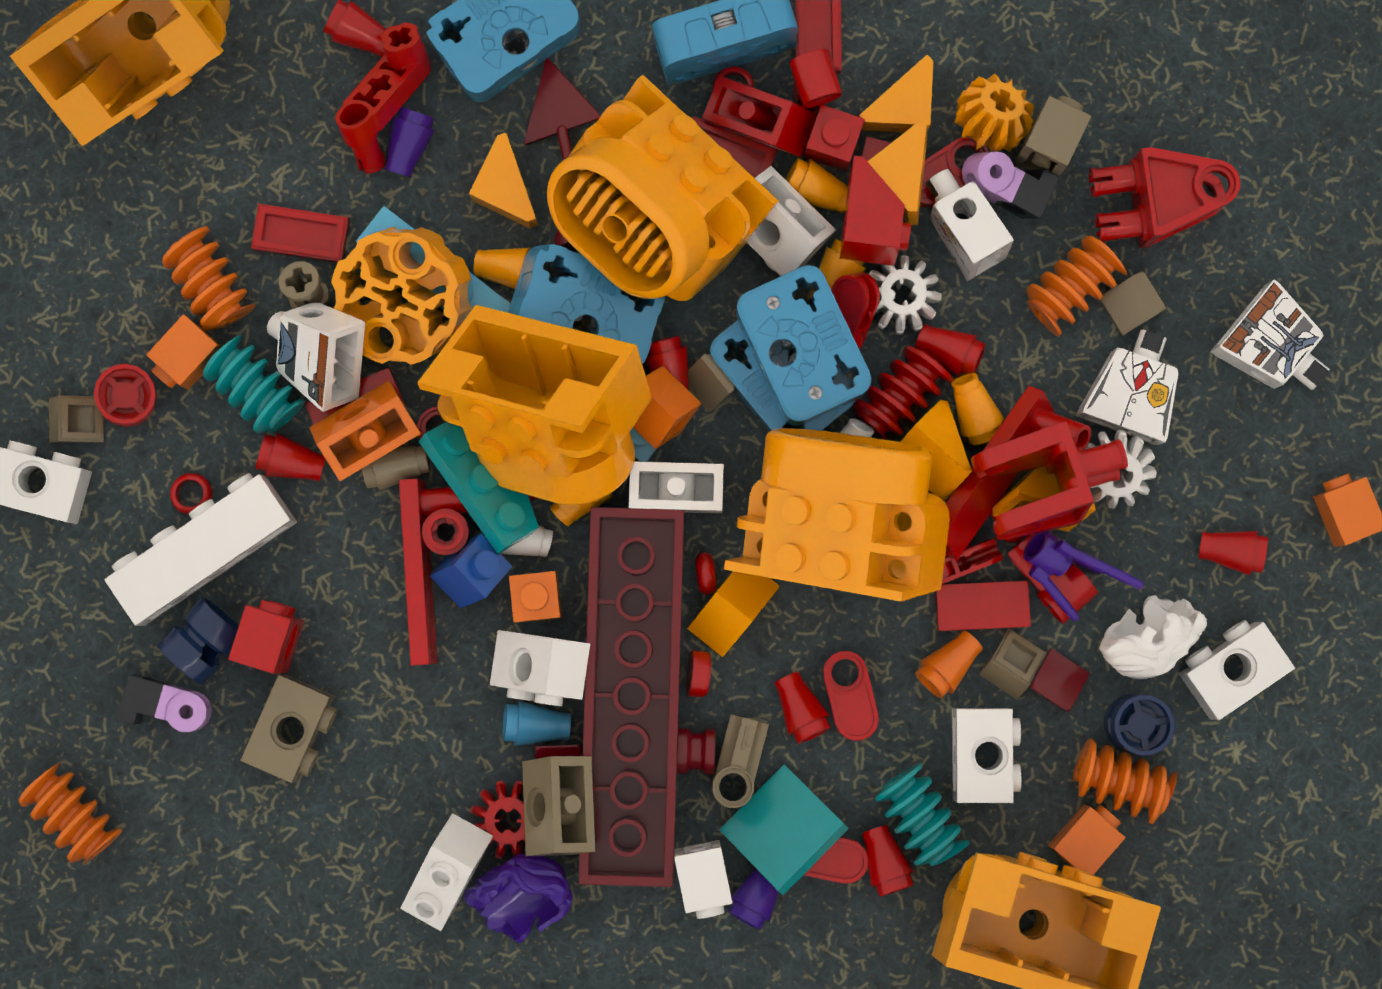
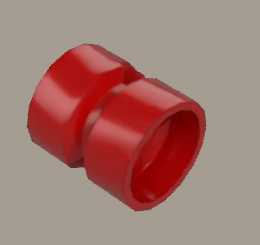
[93,364,157,428]

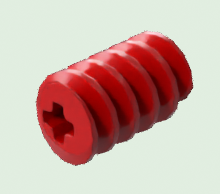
[852,346,954,440]

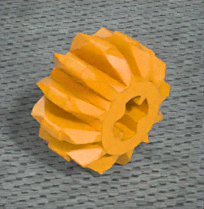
[954,73,1035,152]

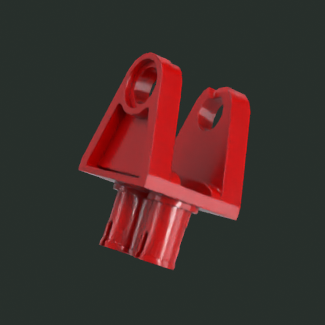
[1088,147,1241,249]
[971,421,1128,540]

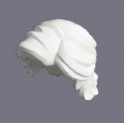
[1099,595,1207,679]

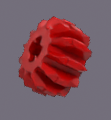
[471,780,525,859]

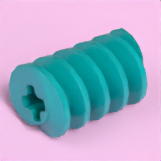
[203,334,306,435]
[875,762,970,866]

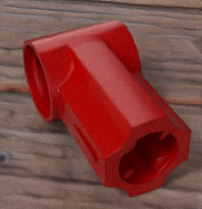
[789,49,842,113]
[1006,533,1098,624]

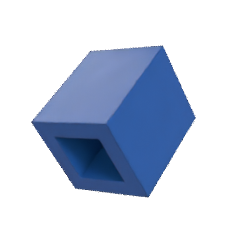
[429,533,513,608]

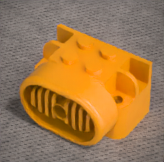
[10,0,230,146]
[547,75,779,301]
[417,305,651,505]
[724,428,950,602]
[932,852,1161,989]

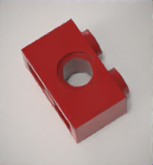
[228,599,305,674]

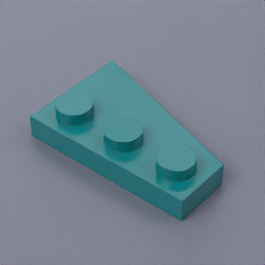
[418,422,539,554]

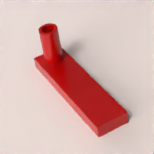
[945,386,1091,560]
[399,479,468,666]

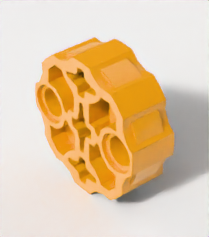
[331,227,472,365]

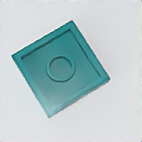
[719,764,849,895]

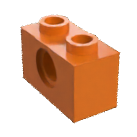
[309,381,421,481]

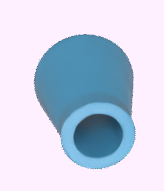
[502,700,571,746]

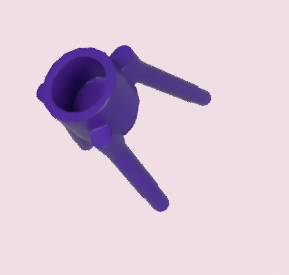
[1023,531,1144,622]

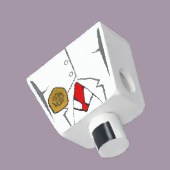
[925,169,1014,282]
[1076,330,1178,446]

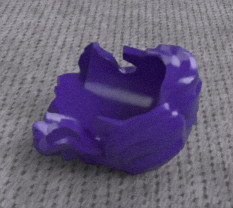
[463,854,573,943]

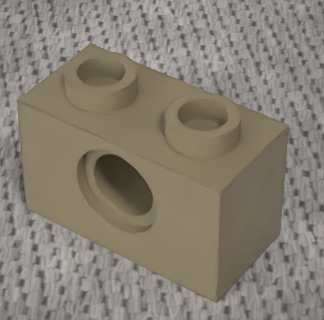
[1014,96,1091,177]
[240,674,338,783]
[522,756,595,856]

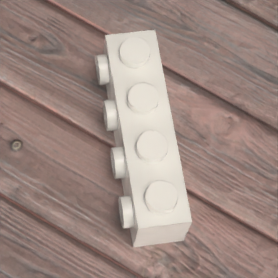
[104,473,297,626]

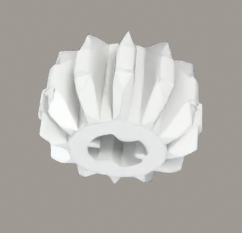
[869,255,942,335]
[1084,429,1157,509]

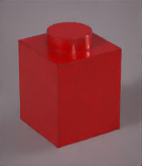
[804,104,865,172]

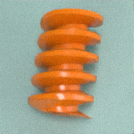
[162,226,256,331]
[1026,236,1127,337]
[1072,738,1178,825]
[18,762,123,865]

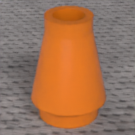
[915,630,983,698]

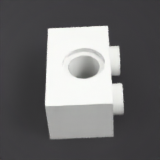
[747,166,836,276]
[0,440,92,524]
[629,462,724,514]
[1178,620,1295,721]
[490,630,590,706]
[952,708,1021,803]
[400,813,493,931]
[674,840,732,919]

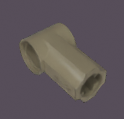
[711,715,769,808]

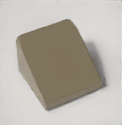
[1100,270,1166,336]
[688,353,735,412]
[49,395,104,444]
[979,628,1047,699]

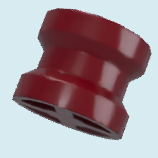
[677,728,715,775]

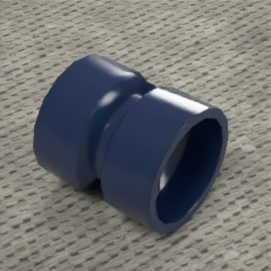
[158,596,239,685]
[1104,694,1175,755]

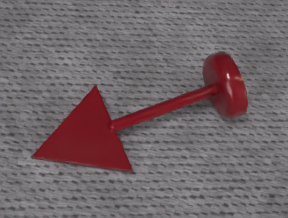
[523,58,601,253]

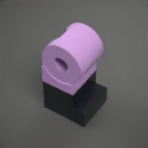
[962,151,1059,219]
[116,674,212,732]

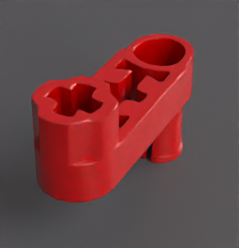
[335,22,431,174]

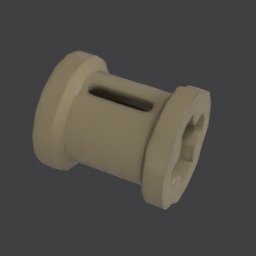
[279,261,330,309]

